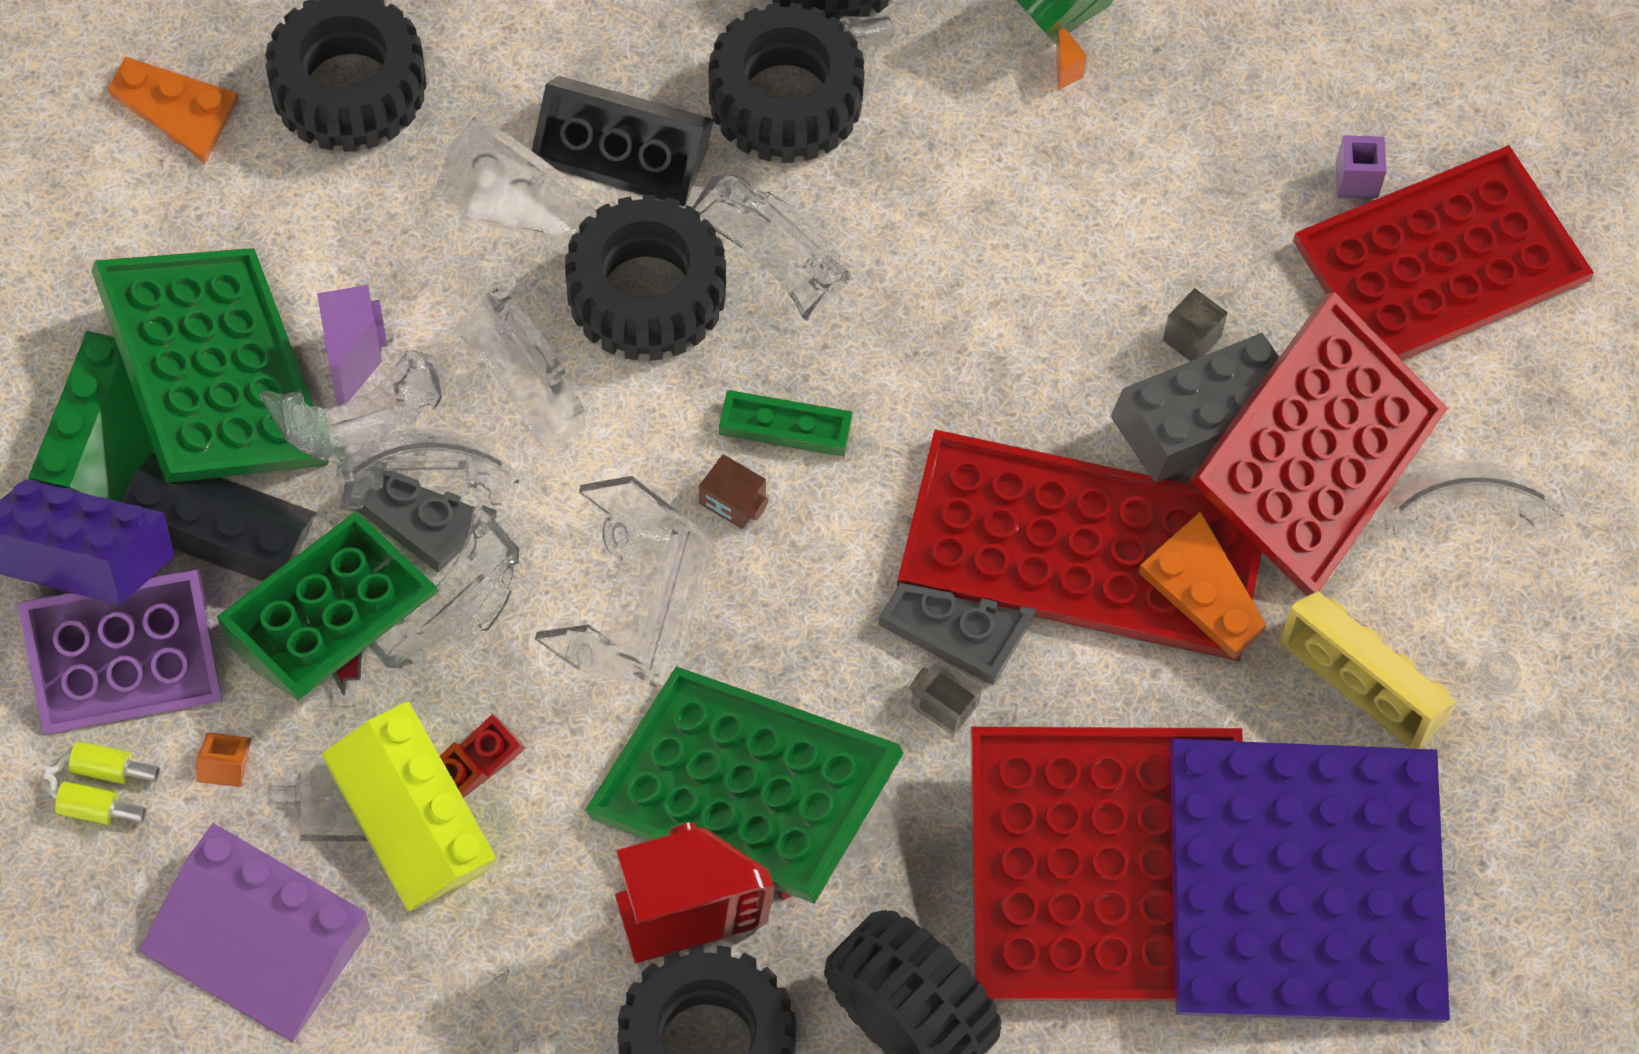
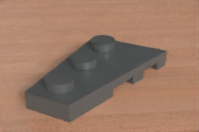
[341,463,497,572]
[878,583,1036,685]

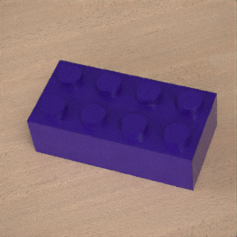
[0,479,174,605]

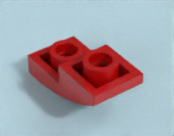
[440,714,526,798]

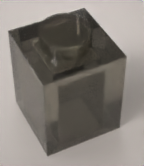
[1163,288,1228,361]
[910,659,982,737]

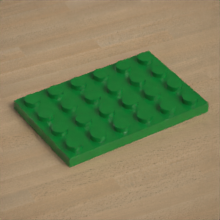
[91,248,333,483]
[585,666,904,904]

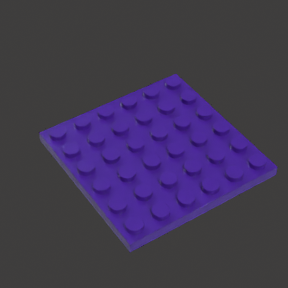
[1169,739,1450,1022]

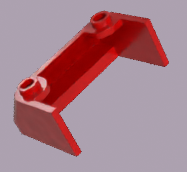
[615,823,775,964]

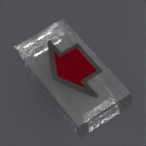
[319,647,368,711]

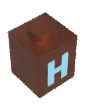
[699,454,768,529]

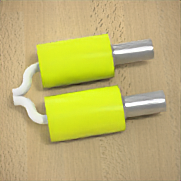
[44,740,160,825]

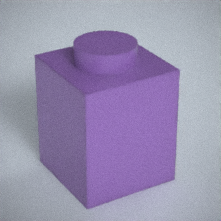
[1336,135,1386,198]

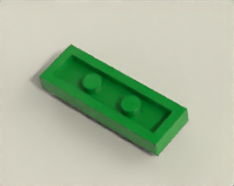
[719,390,853,457]

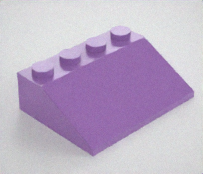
[18,568,222,735]
[139,823,371,1043]

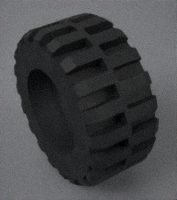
[265,0,426,152]
[709,3,865,163]
[565,195,726,361]
[824,910,1002,1054]
[617,945,797,1054]

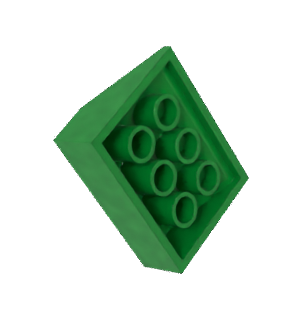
[28,331,155,502]
[216,511,439,700]

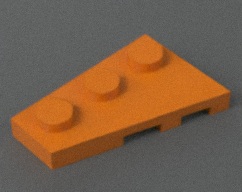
[108,56,239,164]
[1139,512,1266,659]

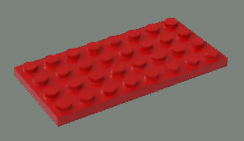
[897,429,1262,661]

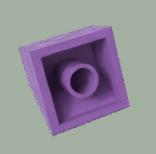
[317,285,388,407]

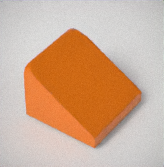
[1055,28,1087,90]
[197,732,251,787]

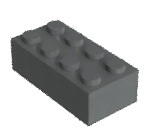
[1110,333,1279,483]

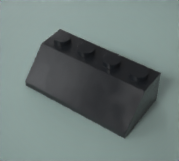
[529,76,714,206]
[121,452,316,581]

